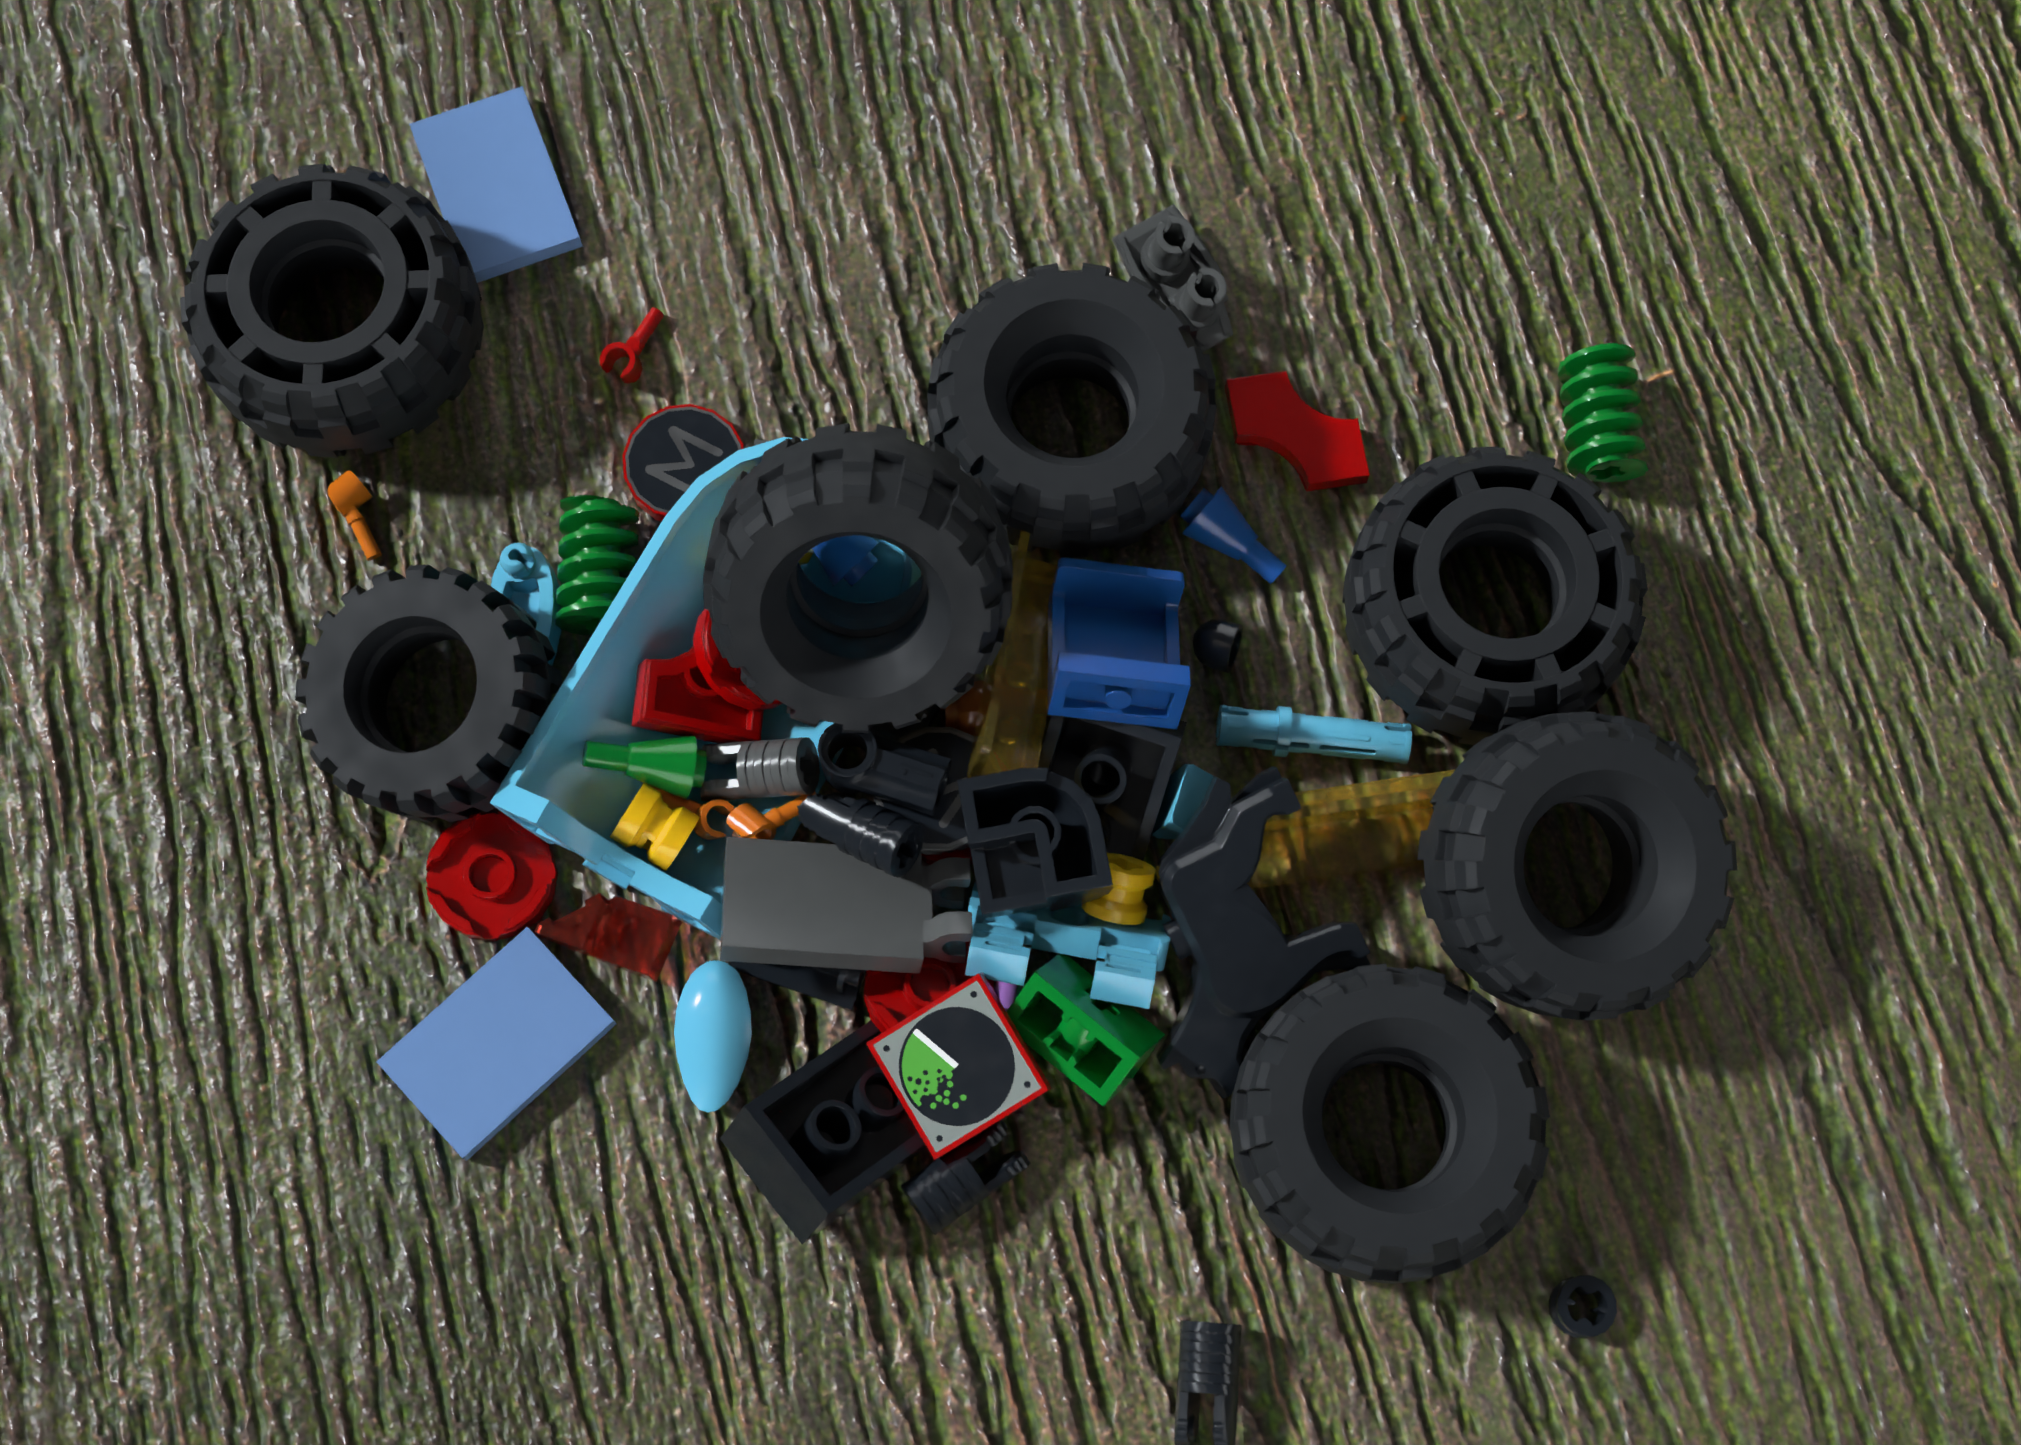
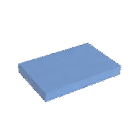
[409,86,583,283]
[376,927,617,1161]

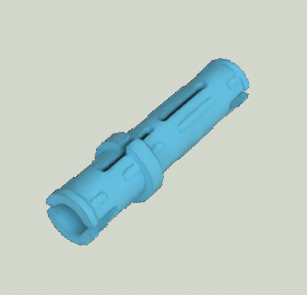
[1216,705,1412,764]

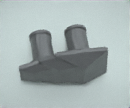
[1112,204,1233,352]

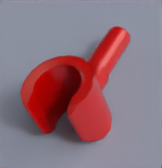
[599,307,664,384]

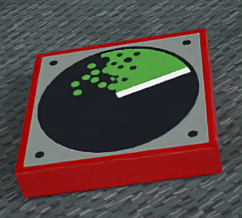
[866,972,1052,1160]

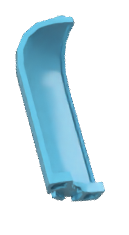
[490,437,921,940]

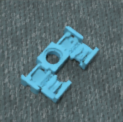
[965,882,1172,1009]

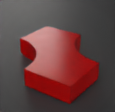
[1225,371,1370,492]

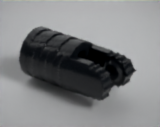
[797,792,924,878]
[900,1120,1031,1235]
[1174,1320,1242,1445]

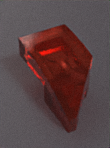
[534,893,682,982]

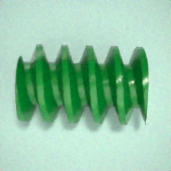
[1557,343,1648,483]
[555,495,639,636]

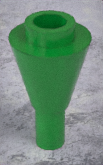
[582,735,707,799]

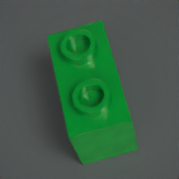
[1006,954,1165,1107]

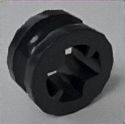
[1549,1275,1617,1338]

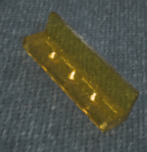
[967,530,1057,778]
[1247,769,1456,889]

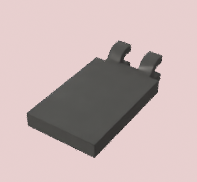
[720,836,973,974]

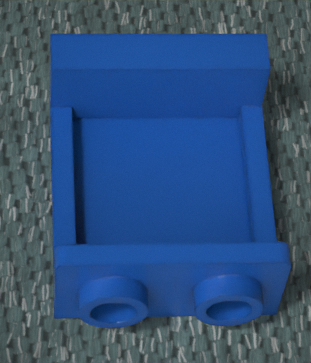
[1048,558,1191,729]

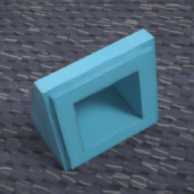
[1152,764,1214,839]

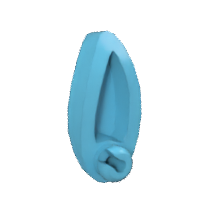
[491,542,562,665]
[674,960,752,1113]

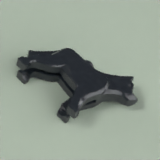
[1155,766,1371,1099]

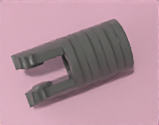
[700,737,820,801]

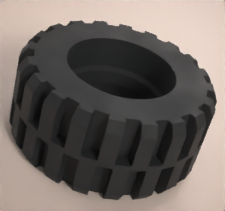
[295,565,562,823]

